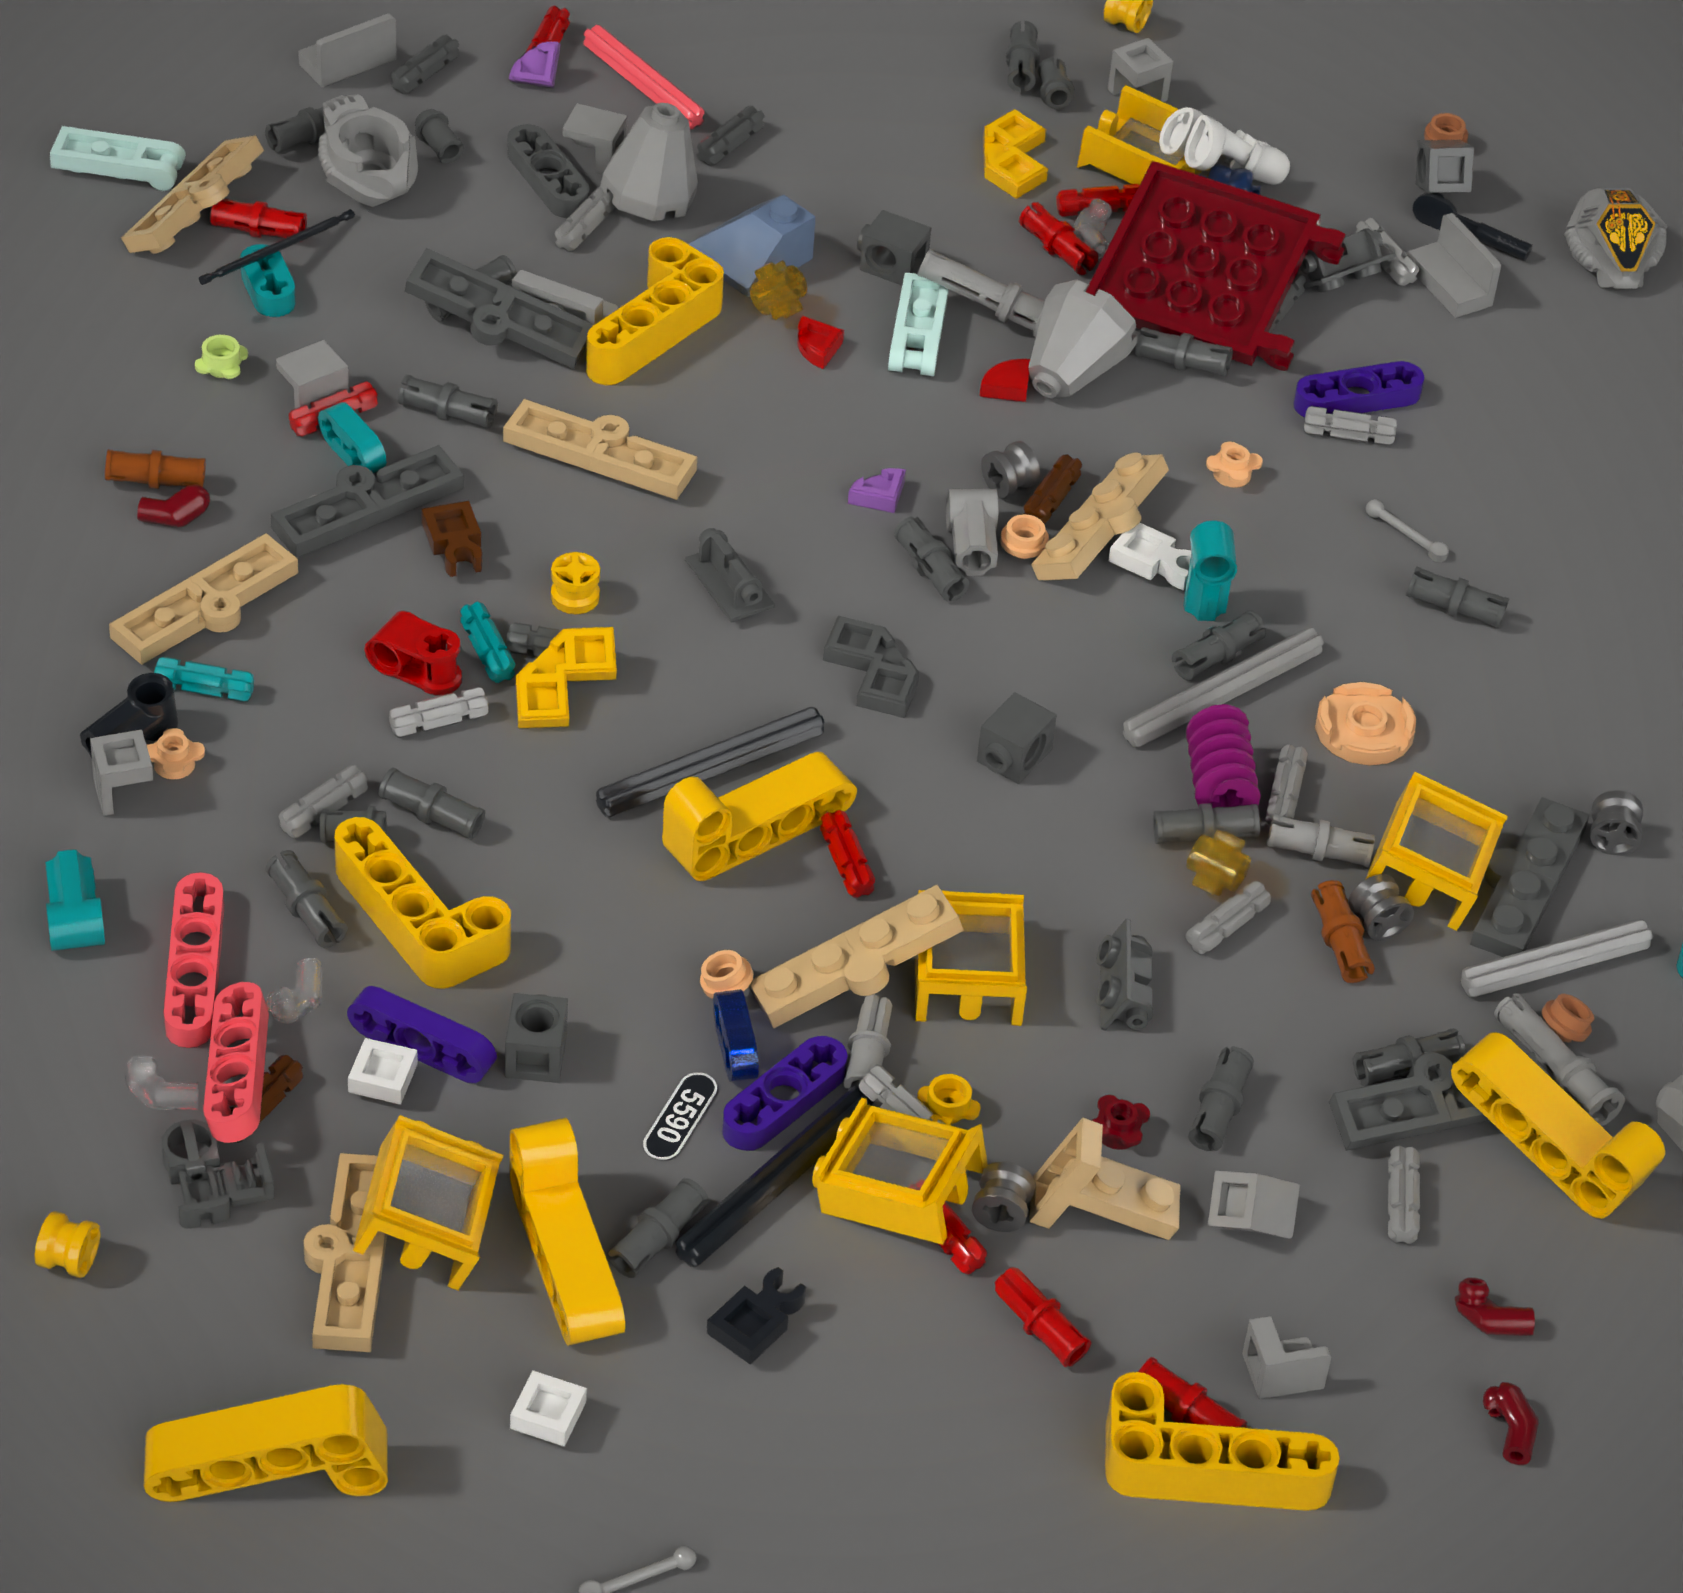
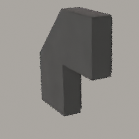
[823,616,919,718]

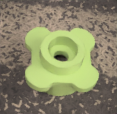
[195,335,248,379]

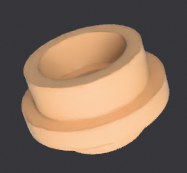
[1000,514,1049,559]
[700,950,753,1000]

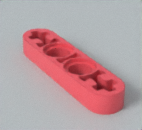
[164,872,224,1048]
[203,982,269,1143]

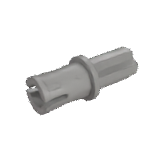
[844,994,893,1091]

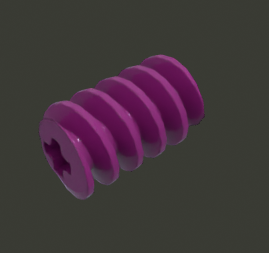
[1186,704,1261,808]

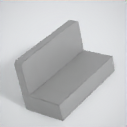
[298,14,397,87]
[1407,213,1501,318]
[512,269,618,325]

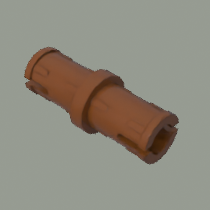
[105,449,206,489]
[1311,880,1375,983]

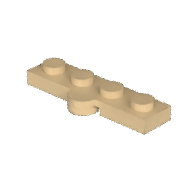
[121,135,264,254]
[503,399,697,500]
[1031,453,1169,580]
[109,533,298,665]
[750,885,964,1029]
[304,1153,392,1352]

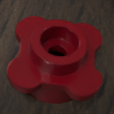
[1091,1095,1150,1150]

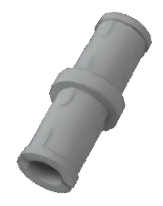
[1267,814,1375,867]

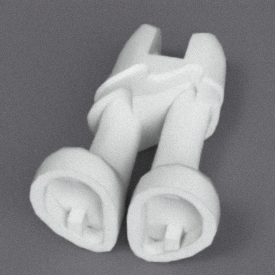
[1159,107,1290,185]

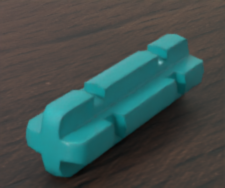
[460,601,516,683]
[154,657,254,702]

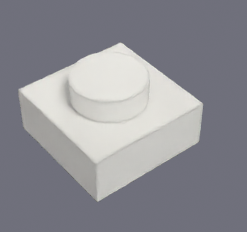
[348,1038,418,1105]
[510,1370,587,1447]

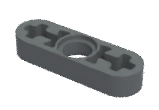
[508,124,589,218]

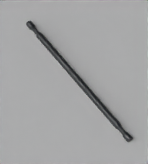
[199,209,355,285]

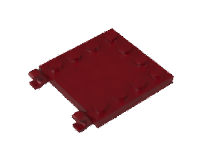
[1085,160,1346,371]

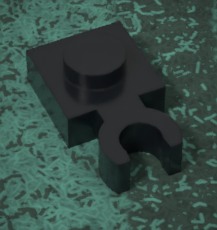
[707,1267,806,1365]

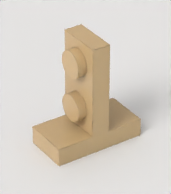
[1029,1118,1180,1240]

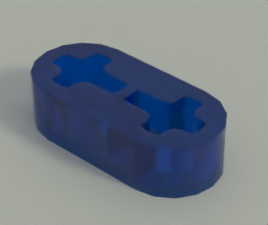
[713,989,759,1082]

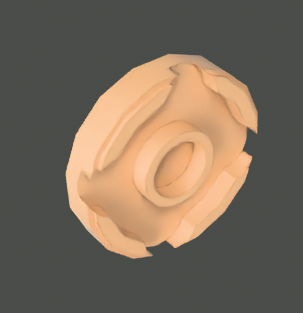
[1315,682,1417,766]

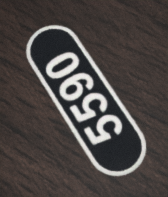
[643,1073,717,1160]

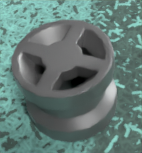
[981,441,1040,498]
[1590,790,1643,855]
[1348,874,1414,940]
[971,1162,1036,1232]

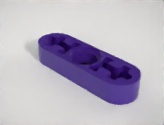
[1293,361,1424,417]
[347,986,497,1083]
[722,1036,847,1151]

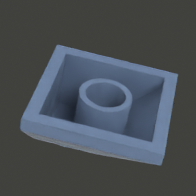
[688,194,816,297]

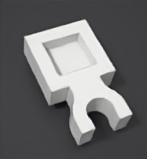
[1109,523,1191,591]

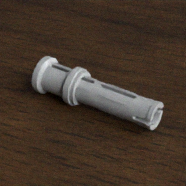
[917,249,1045,337]
[1494,993,1625,1126]

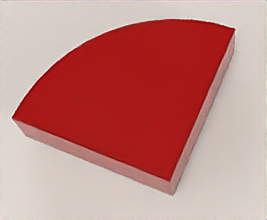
[797,316,844,369]
[980,359,1030,402]

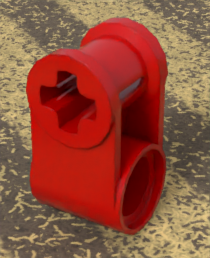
[364,611,462,695]

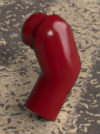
[137,485,210,527]
[1455,1278,1535,1336]
[1483,1382,1539,1465]

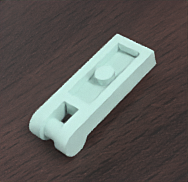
[50,126,186,191]
[888,272,949,377]

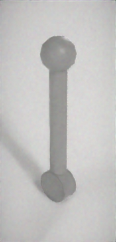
[1366,499,1449,562]
[579,1546,697,1593]

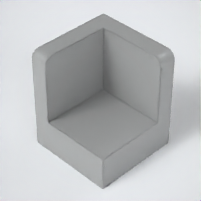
[1108,38,1173,102]
[563,103,627,175]
[276,340,349,409]
[90,729,153,816]
[1208,1171,1300,1239]
[1242,1316,1331,1399]

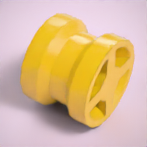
[1103,0,1153,34]
[551,552,601,615]
[34,1211,100,1278]

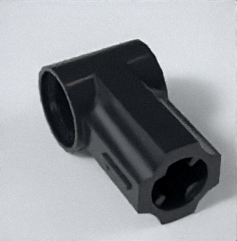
[80,673,178,758]

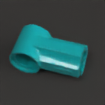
[1184,520,1237,621]
[45,849,105,951]

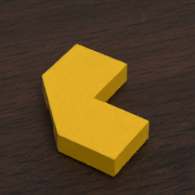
[983,109,1048,199]
[515,627,617,728]

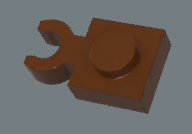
[421,500,482,577]

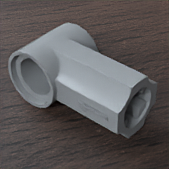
[946,488,998,576]

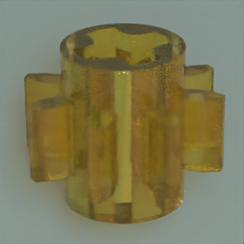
[750,260,808,320]
[1186,829,1251,896]

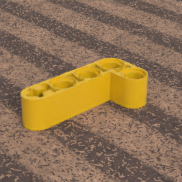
[586,237,724,385]
[662,752,857,881]
[334,817,511,989]
[1451,1032,1665,1218]
[509,1118,625,1346]
[1105,1372,1340,1511]
[144,1384,388,1502]

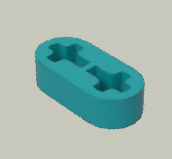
[240,244,296,317]
[318,402,387,474]

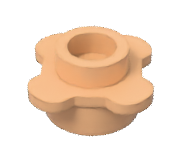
[1206,442,1263,488]
[147,728,205,779]

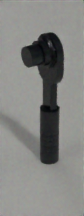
[1413,193,1532,261]

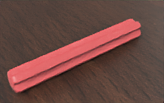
[583,25,704,130]

